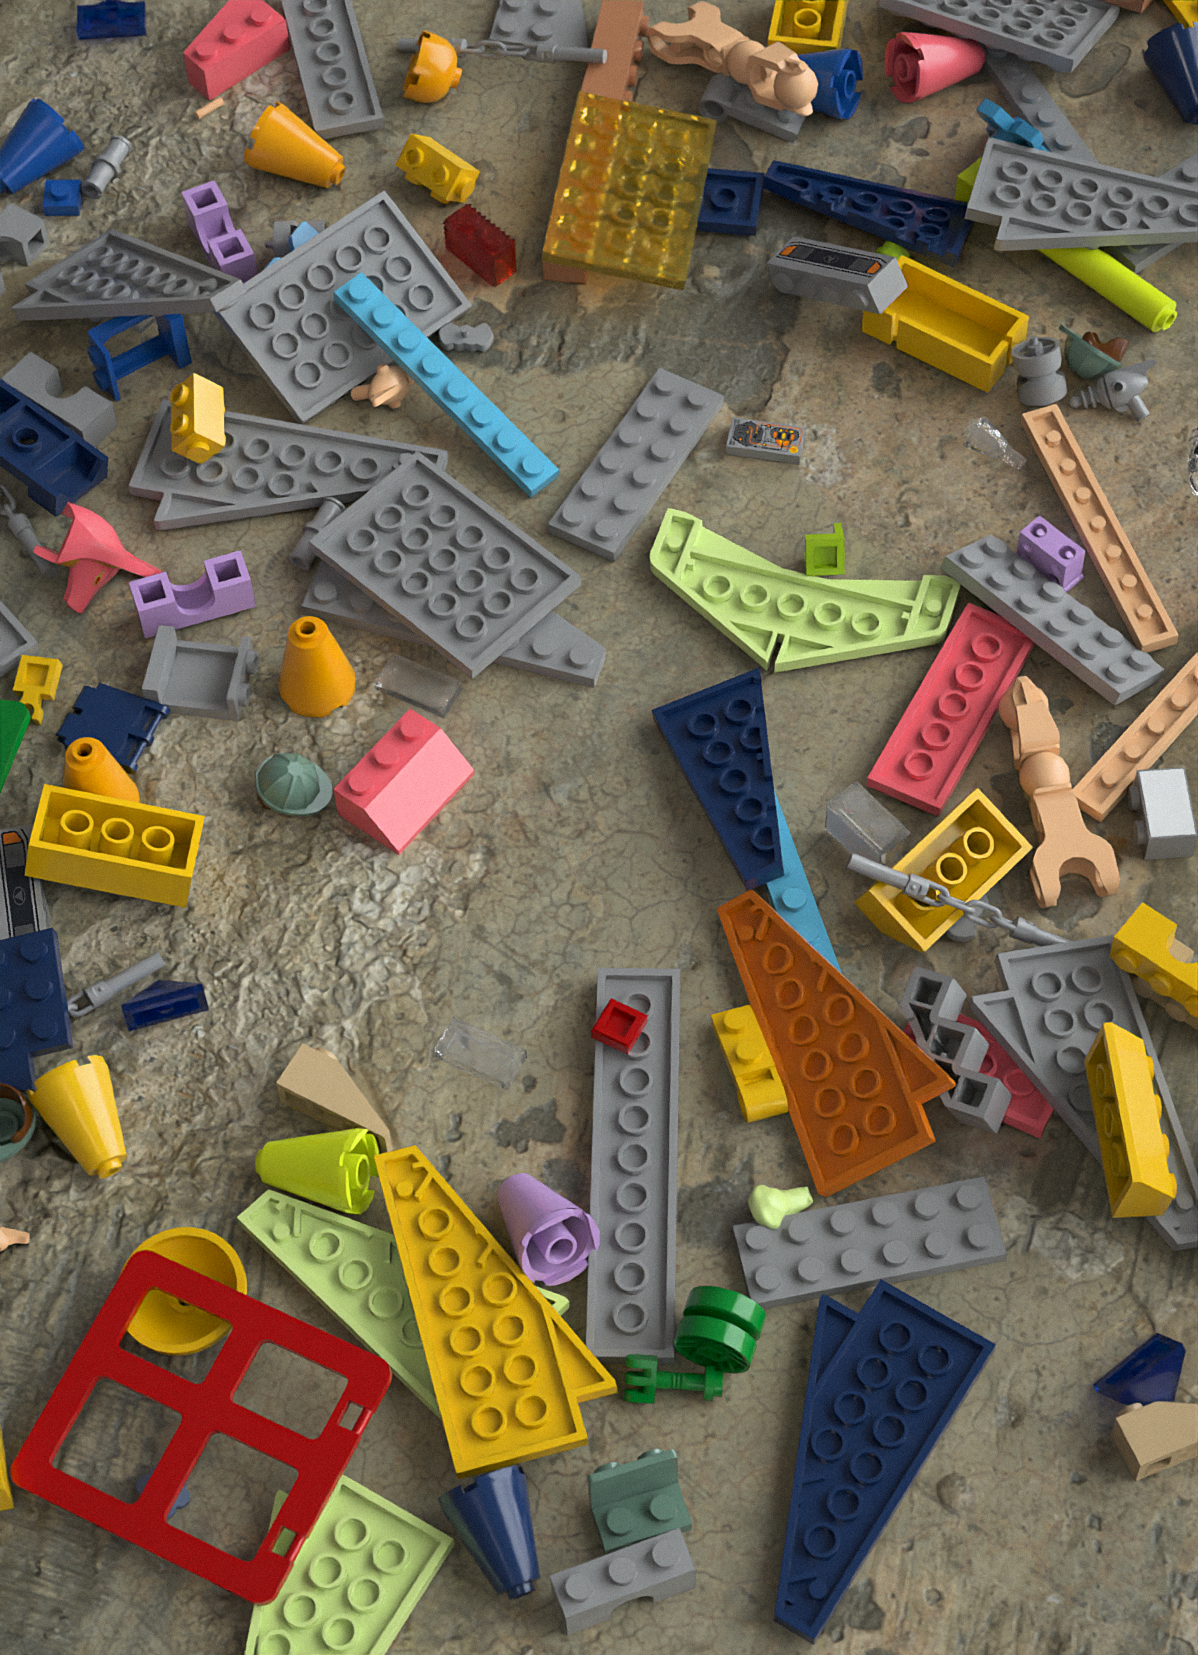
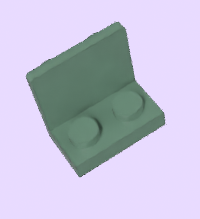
[587,1449,692,1555]

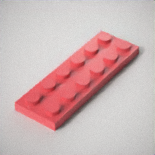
[867,602,1036,817]

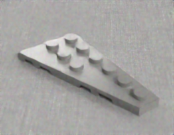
[489,0,589,55]

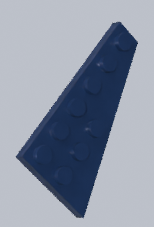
[763,160,975,268]
[652,667,784,891]

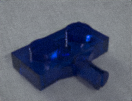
[77,0,147,40]

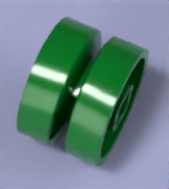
[673,1286,766,1374]

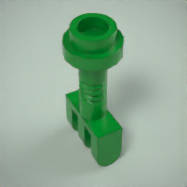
[623,1354,723,1404]

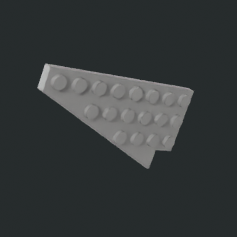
[965,137,1198,251]
[11,229,247,322]
[129,400,449,530]
[302,560,606,688]
[969,935,1198,1251]

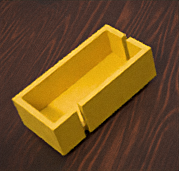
[862,255,1029,393]

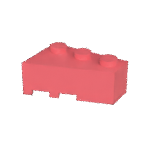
[183,0,290,101]

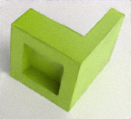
[803,522,845,576]

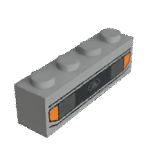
[766,236,908,314]
[0,824,50,940]

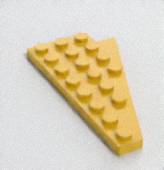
[374,1145,617,1480]

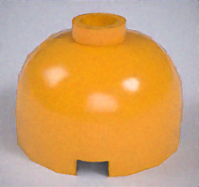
[402,30,462,103]

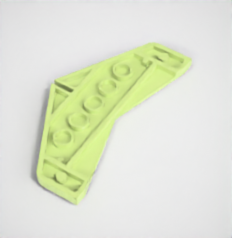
[650,508,962,673]

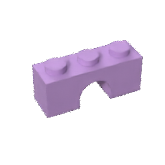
[181,180,258,284]
[129,550,256,639]

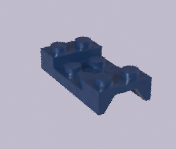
[0,378,108,517]

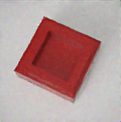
[591,998,648,1055]

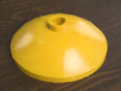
[119,1227,247,1356]

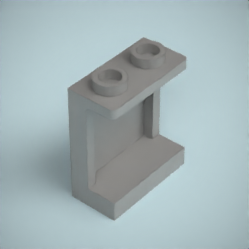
[142,625,259,721]

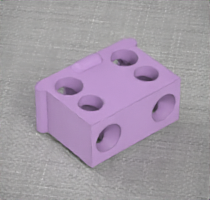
[1015,515,1085,593]

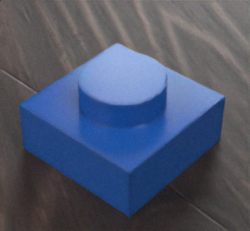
[42,179,83,216]

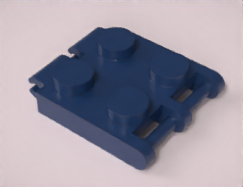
[55,683,170,775]

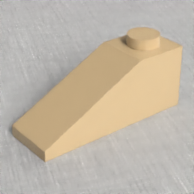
[276,1043,392,1153]
[1111,1401,1198,1481]

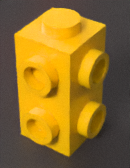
[395,133,480,204]
[169,373,226,465]

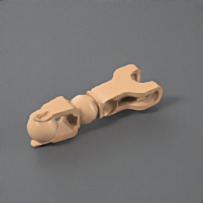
[647,1,818,117]
[999,676,1120,908]

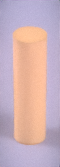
[194,97,224,120]

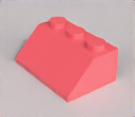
[333,708,474,855]

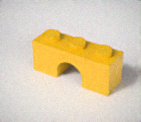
[1109,902,1198,1018]

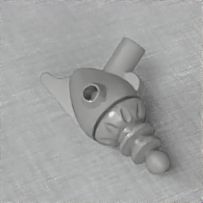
[1069,359,1157,422]

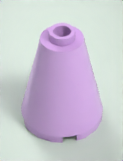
[497,1173,600,1286]

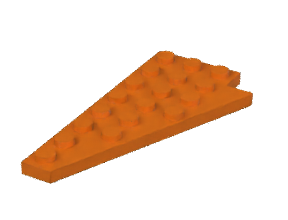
[716,889,956,1198]

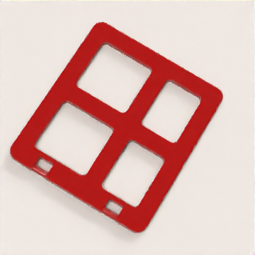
[10,1250,392,1606]

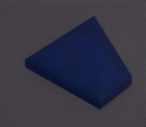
[121,979,209,1032]
[1093,1333,1186,1406]

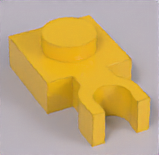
[13,655,63,725]

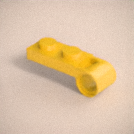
[711,1004,788,1123]

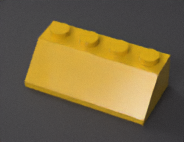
[854,788,1033,953]
[1084,1022,1177,1218]

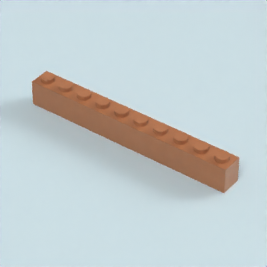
[542,0,650,285]

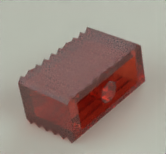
[442,204,517,287]

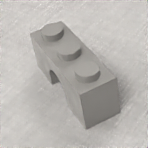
[0,203,50,296]
[1,351,118,447]
[550,1528,696,1635]

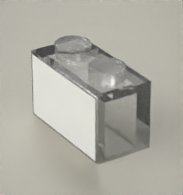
[825,781,912,868]

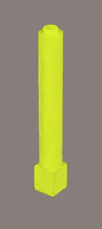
[955,157,1177,332]

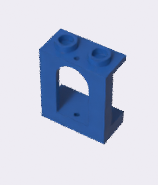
[86,314,192,402]

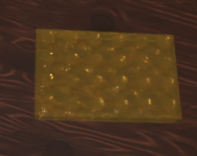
[541,91,717,291]

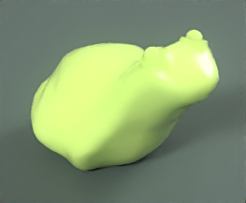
[748,1185,813,1229]

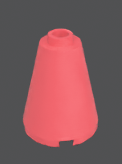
[885,32,985,104]

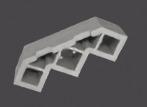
[900,966,1012,1134]

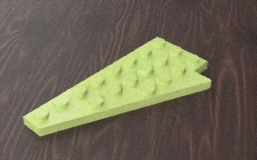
[237,1189,570,1420]
[245,1474,455,1655]

